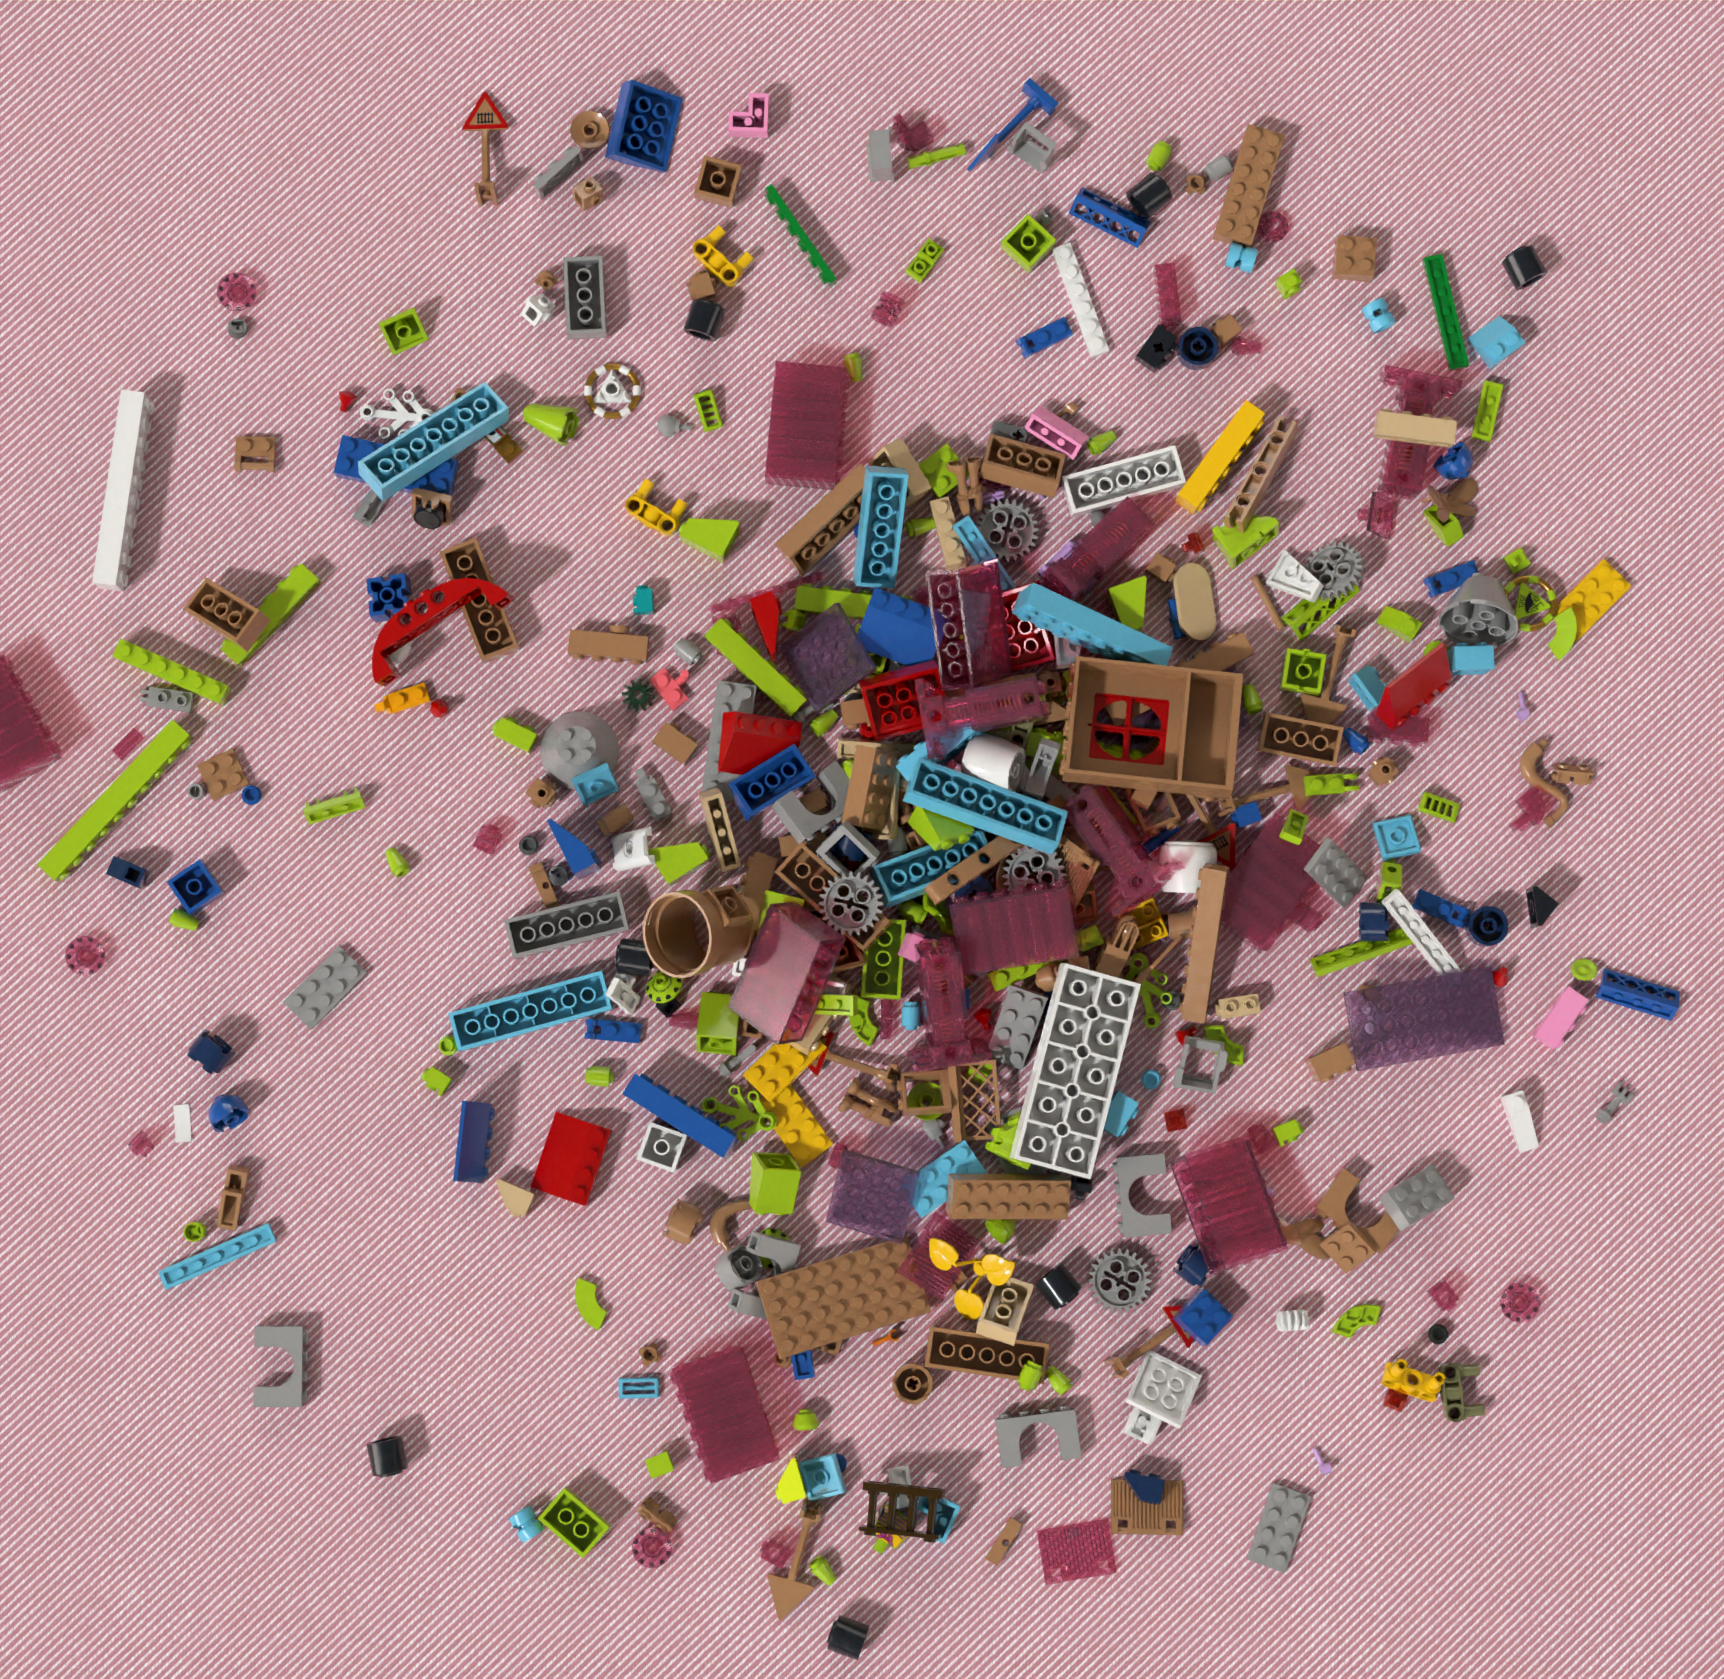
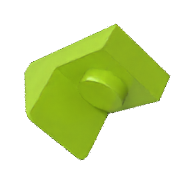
[1279,809,1309,845]

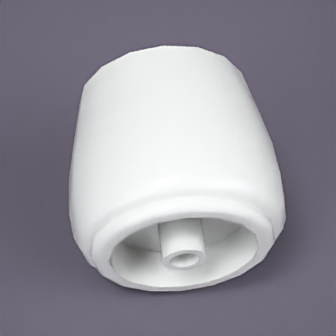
[961,733,1025,792]
[1159,840,1217,893]

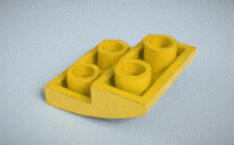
[1117,896,1169,950]

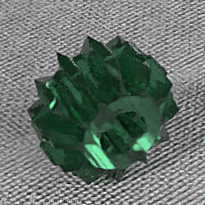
[622,679,655,713]

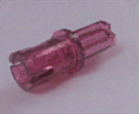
[879,1000,894,1039]

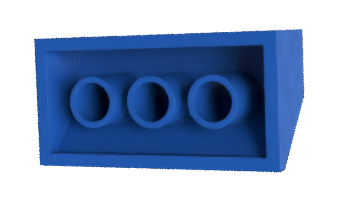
[729,744,816,822]

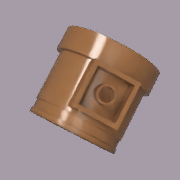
[643,885,754,978]

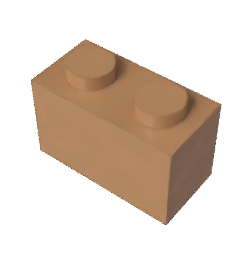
[652,722,698,766]

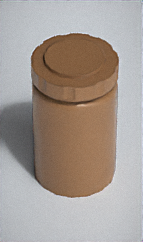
[596,803,634,837]

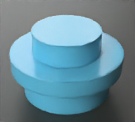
[1141,1070,1161,1090]

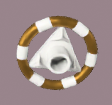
[584,363,641,419]

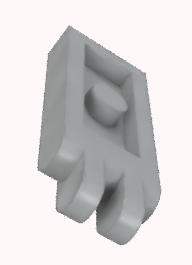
[139,686,194,713]

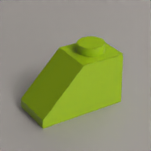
[1423,504,1464,547]
[1376,606,1423,643]

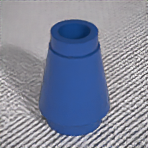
[1342,727,1371,755]

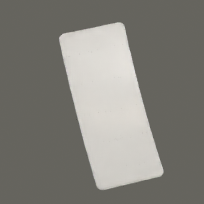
[173,1104,191,1143]

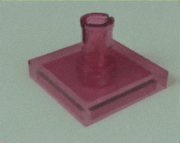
[1357,491,1396,539]

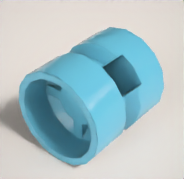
[1225,242,1258,274]
[1361,298,1396,334]
[508,1505,545,1543]

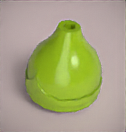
[985,1219,1017,1244]

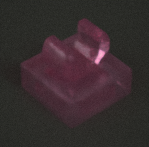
[128,1130,155,1157]

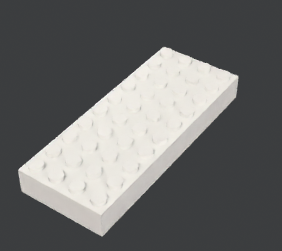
[1009,963,1141,1179]

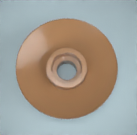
[570,111,609,149]

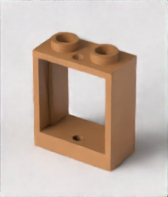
[896,1069,952,1116]

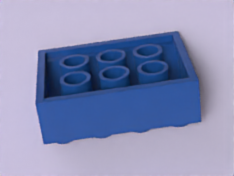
[605,79,683,173]
[853,588,949,666]
[547,819,602,880]
[453,1101,495,1183]

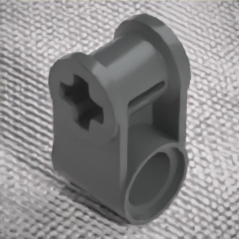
[990,421,1027,443]

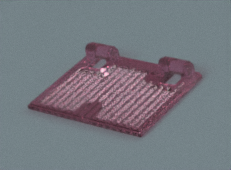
[897,1212,980,1301]
[1037,1518,1117,1585]

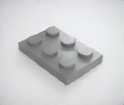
[533,145,584,200]

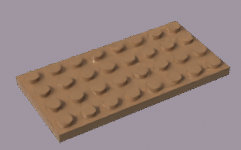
[755,1235,931,1359]

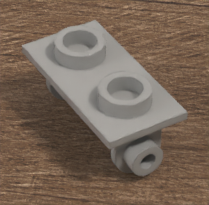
[352,489,388,528]

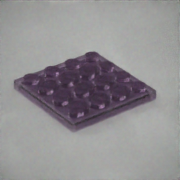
[779,603,877,712]
[826,1149,920,1245]

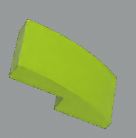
[905,238,944,283]

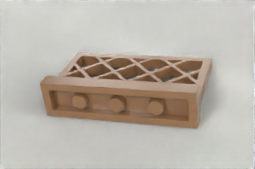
[948,1059,1002,1143]

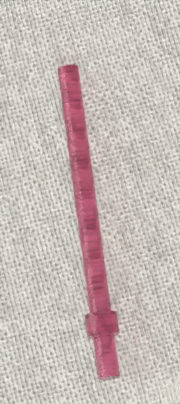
[709,572,823,614]

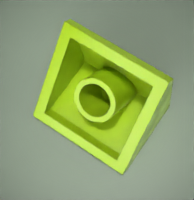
[378,307,429,356]

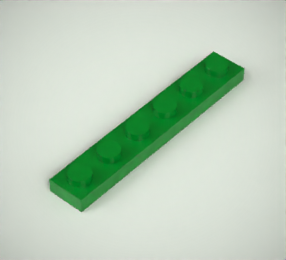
[764,184,837,288]
[1422,254,1469,371]

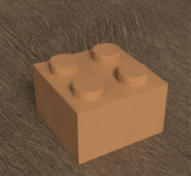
[694,155,743,208]
[1332,235,1377,282]
[1305,1042,1356,1083]

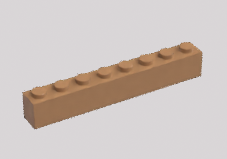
[1103,632,1255,726]
[1179,863,1229,1024]

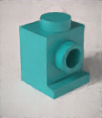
[633,585,654,615]

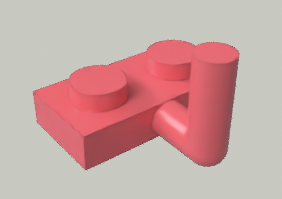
[649,668,690,711]

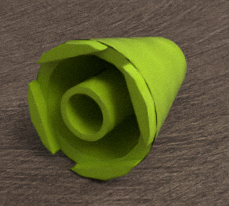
[523,403,579,446]

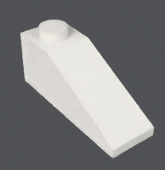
[1500,1090,1539,1153]

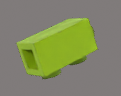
[492,716,539,754]

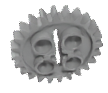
[976,499,1039,563]
[1303,541,1365,601]
[1002,845,1067,908]
[818,871,884,937]
[1087,1248,1152,1313]

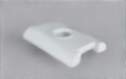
[610,826,655,872]

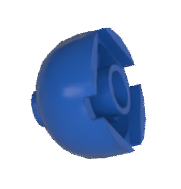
[1433,442,1473,480]
[209,1094,250,1132]

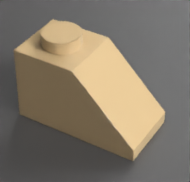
[496,1178,536,1218]

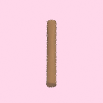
[1251,575,1285,631]

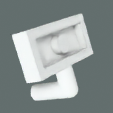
[605,971,641,1015]
[880,1465,911,1509]

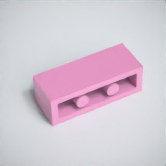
[1024,405,1089,460]
[1532,986,1588,1049]

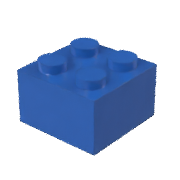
[167,859,225,916]
[1172,1288,1233,1346]

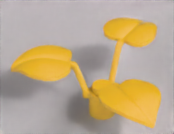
[929,1238,1016,1321]

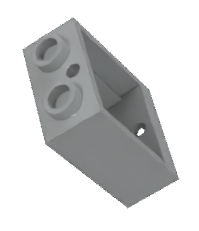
[816,820,880,878]

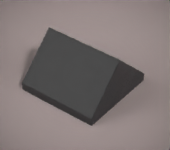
[1526,886,1559,928]

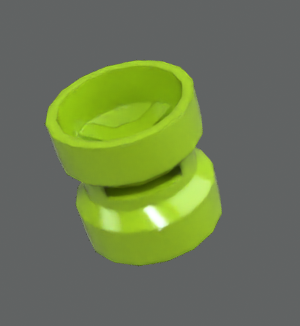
[184,1222,207,1242]

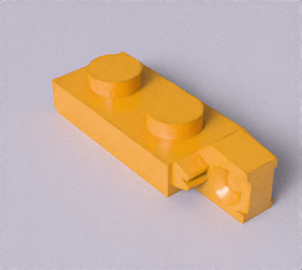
[374,683,431,714]

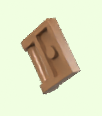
[234,437,276,472]

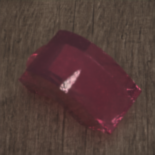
[892,113,934,151]
[1509,788,1545,832]

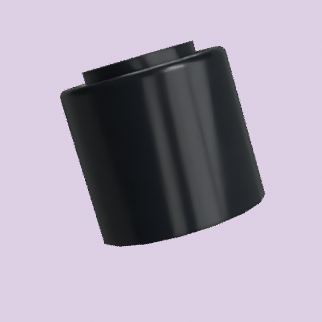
[1126,172,1172,219]
[1502,245,1547,290]
[683,299,726,342]
[616,938,653,976]
[1034,1263,1082,1310]
[366,1436,408,1478]
[827,1615,870,1660]

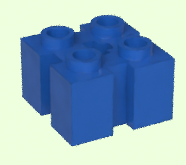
[366,573,412,622]

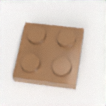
[197,749,250,801]
[1319,1220,1376,1273]

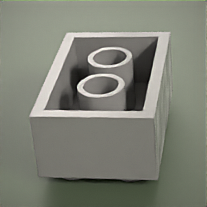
[1379,1165,1455,1232]

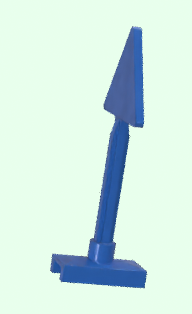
[967,78,1059,172]

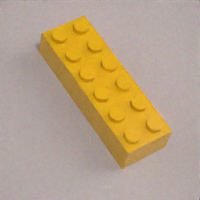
[1175,400,1265,515]

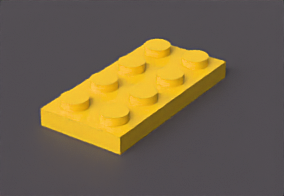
[1553,559,1631,642]
[743,1021,827,1104]
[760,1084,834,1167]

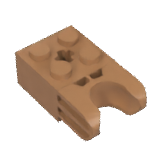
[1090,914,1139,979]

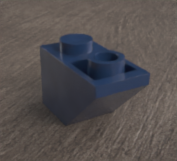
[106,856,151,890]
[1123,1469,1165,1505]

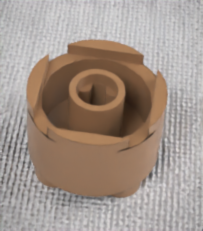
[662,1199,703,1245]
[892,1362,933,1404]

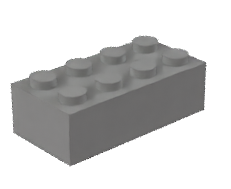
[563,256,607,340]

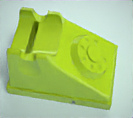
[1212,515,1279,570]
[985,1110,1031,1169]

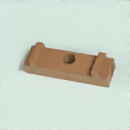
[529,862,560,909]
[985,1517,1022,1566]

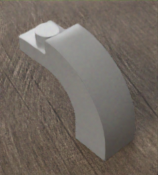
[1022,738,1061,801]

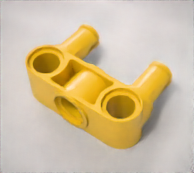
[693,225,754,287]
[625,479,688,537]
[1381,1359,1445,1402]

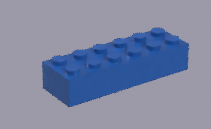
[333,435,459,496]
[622,1073,739,1159]

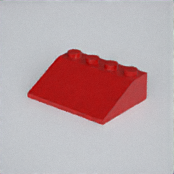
[978,580,1056,674]
[749,590,782,664]
[1376,642,1452,730]
[858,660,950,742]
[718,711,802,775]
[531,1112,612,1206]

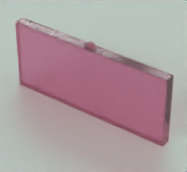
[112,728,144,760]

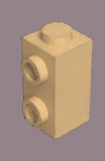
[1214,994,1261,1020]

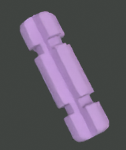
[968,489,1005,508]

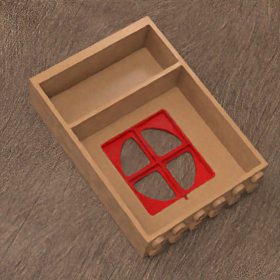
[1059,656,1243,799]

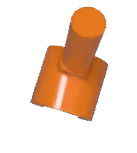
[872,1329,900,1346]

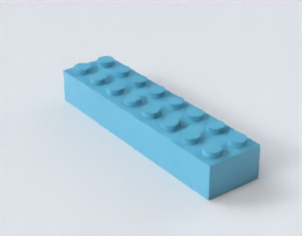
[358,382,509,501]
[1012,582,1173,666]
[903,757,1068,855]
[448,971,614,1052]

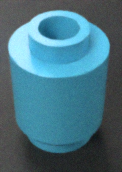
[901,1002,922,1030]

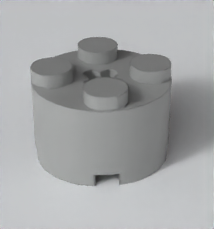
[714,1244,762,1291]

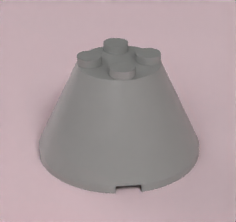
[1438,573,1518,647]
[540,712,619,790]

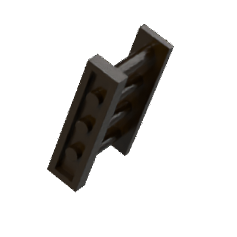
[859,1480,946,1543]

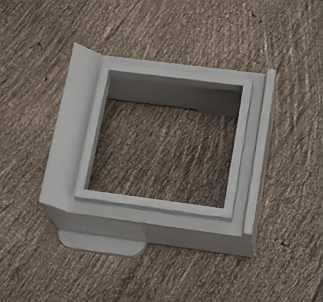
[1007,122,1057,174]
[867,126,894,183]
[1173,1035,1228,1094]

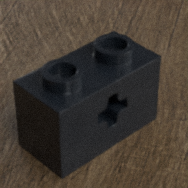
[1135,324,1178,373]

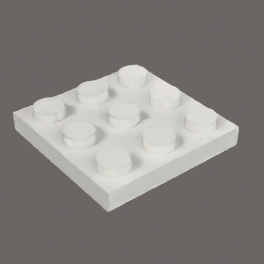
[1125,1350,1202,1429]

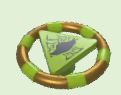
[1504,575,1557,632]

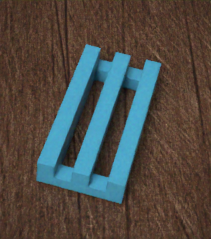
[619,1377,659,1399]

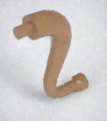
[1520,739,1568,828]
[710,1173,752,1252]

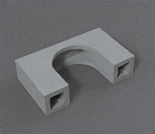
[771,761,850,844]
[1112,1154,1172,1238]
[728,1231,801,1319]
[253,1325,309,1407]
[995,1405,1082,1468]

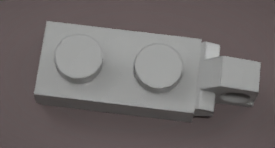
[635,768,673,823]

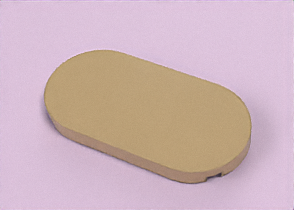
[1173,563,1216,641]

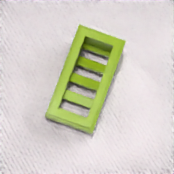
[693,389,723,432]
[1417,792,1460,823]

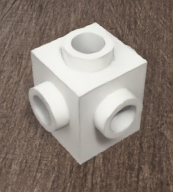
[521,293,555,327]

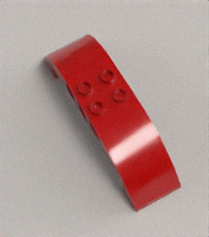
[372,578,515,686]

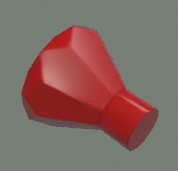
[339,391,358,413]
[430,699,449,718]
[859,724,874,739]
[1490,967,1510,987]
[973,1008,992,1030]
[1175,1027,1198,1046]

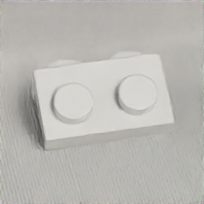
[1122,1407,1162,1445]

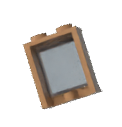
[1126,788,1181,837]

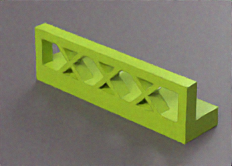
[1281,573,1360,641]

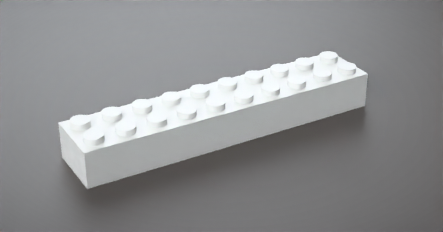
[92,389,154,592]

